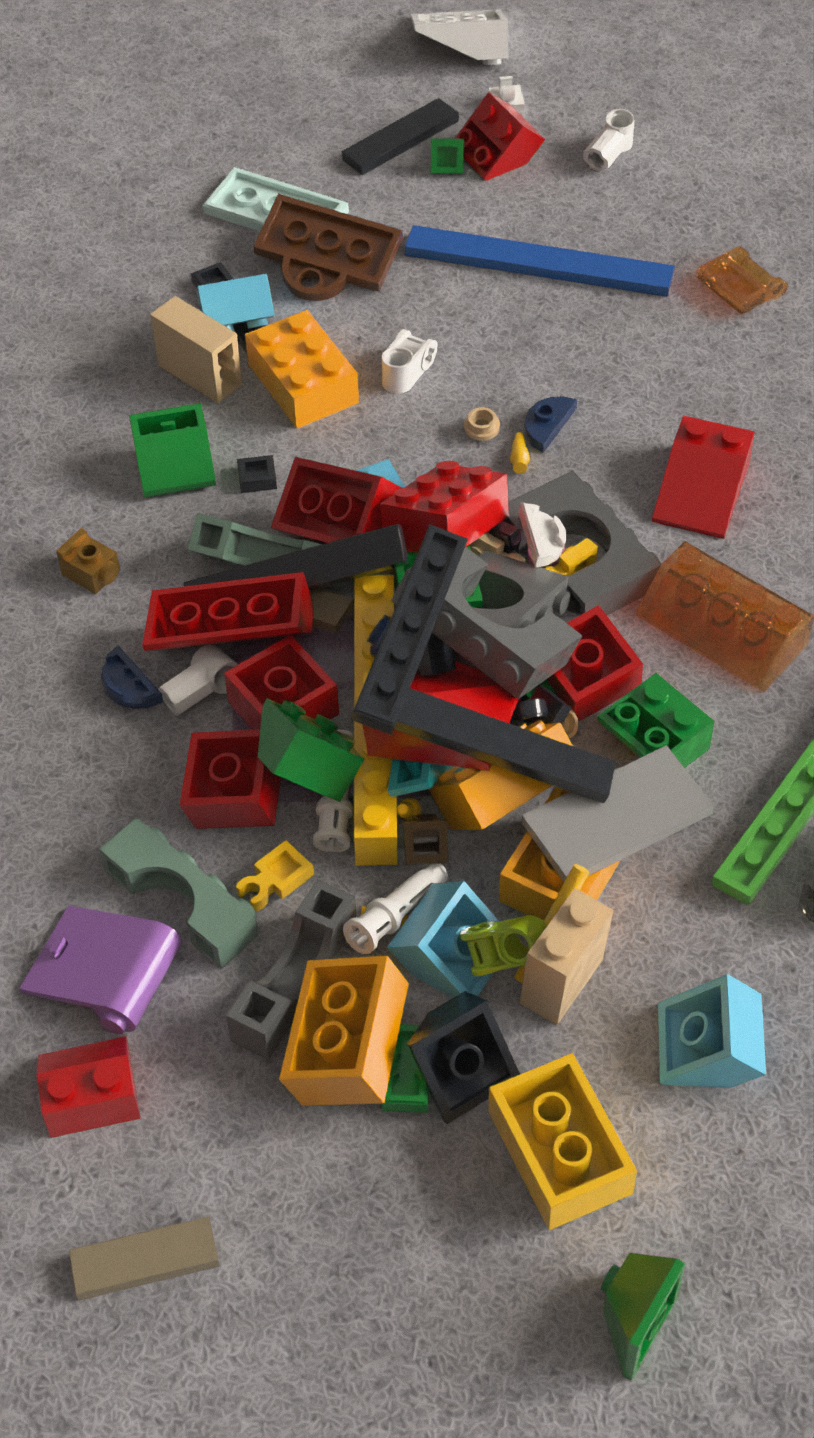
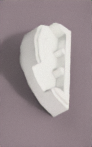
[518,503,566,568]

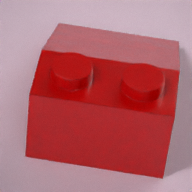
[652,415,755,539]

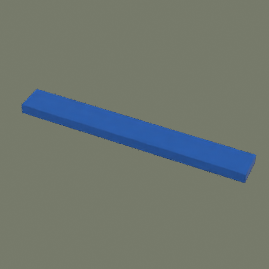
[405,225,675,297]

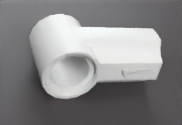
[583,109,634,172]
[158,645,238,716]

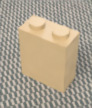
[150,296,242,403]
[520,888,613,1025]

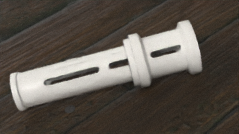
[313,729,354,852]
[343,863,448,954]

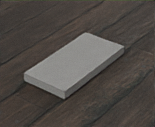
[522,745,714,882]

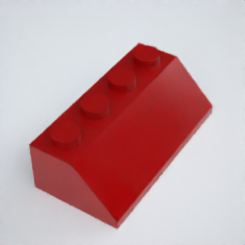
[142,572,314,651]

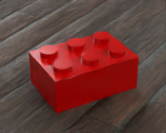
[271,457,402,544]
[380,461,509,553]

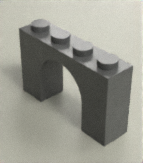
[504,470,662,618]
[391,547,582,699]
[454,550,570,668]

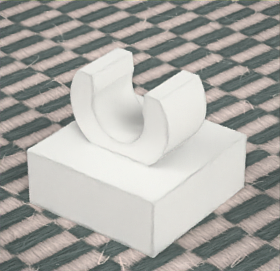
[489,76,525,114]

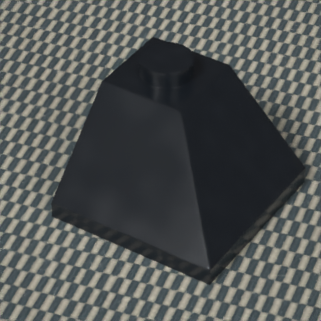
[408,991,520,1124]

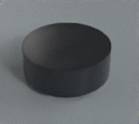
[509,699,549,726]

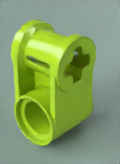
[459,915,547,976]

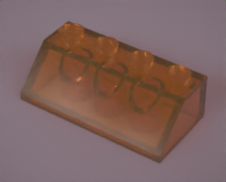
[636,541,814,693]

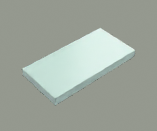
[202,167,349,231]

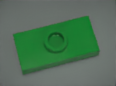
[382,1024,429,1113]

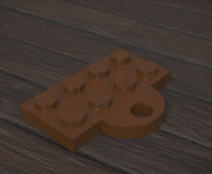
[253,194,403,301]

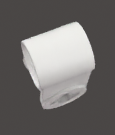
[382,329,437,394]

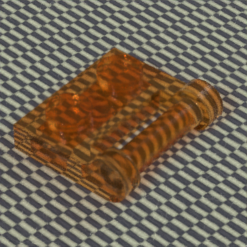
[697,246,788,315]

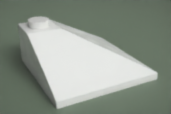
[411,10,508,65]

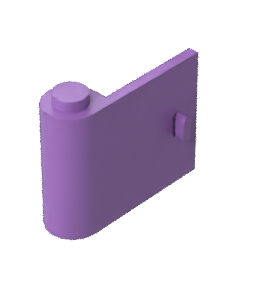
[19,905,183,1034]

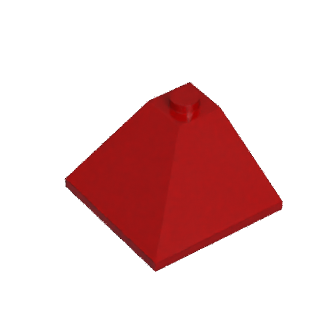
[362,670,519,771]

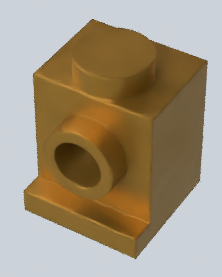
[56,528,120,594]

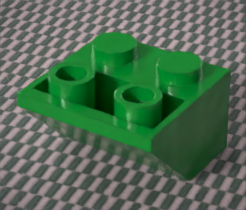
[129,403,216,497]
[597,673,714,768]
[258,698,365,802]

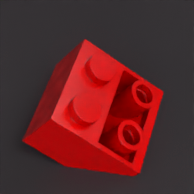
[454,92,546,181]

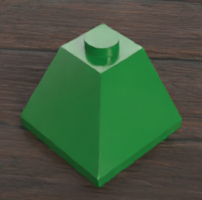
[600,1253,686,1381]

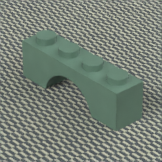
[187,513,344,591]
[99,818,258,969]

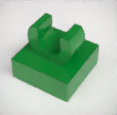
[431,138,464,174]

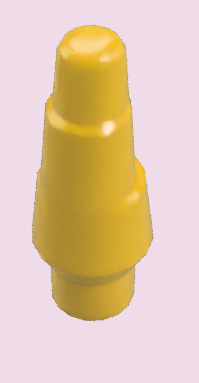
[510,432,530,474]
[397,798,421,821]

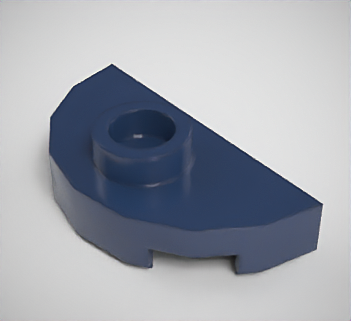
[525,396,578,453]
[101,645,163,709]

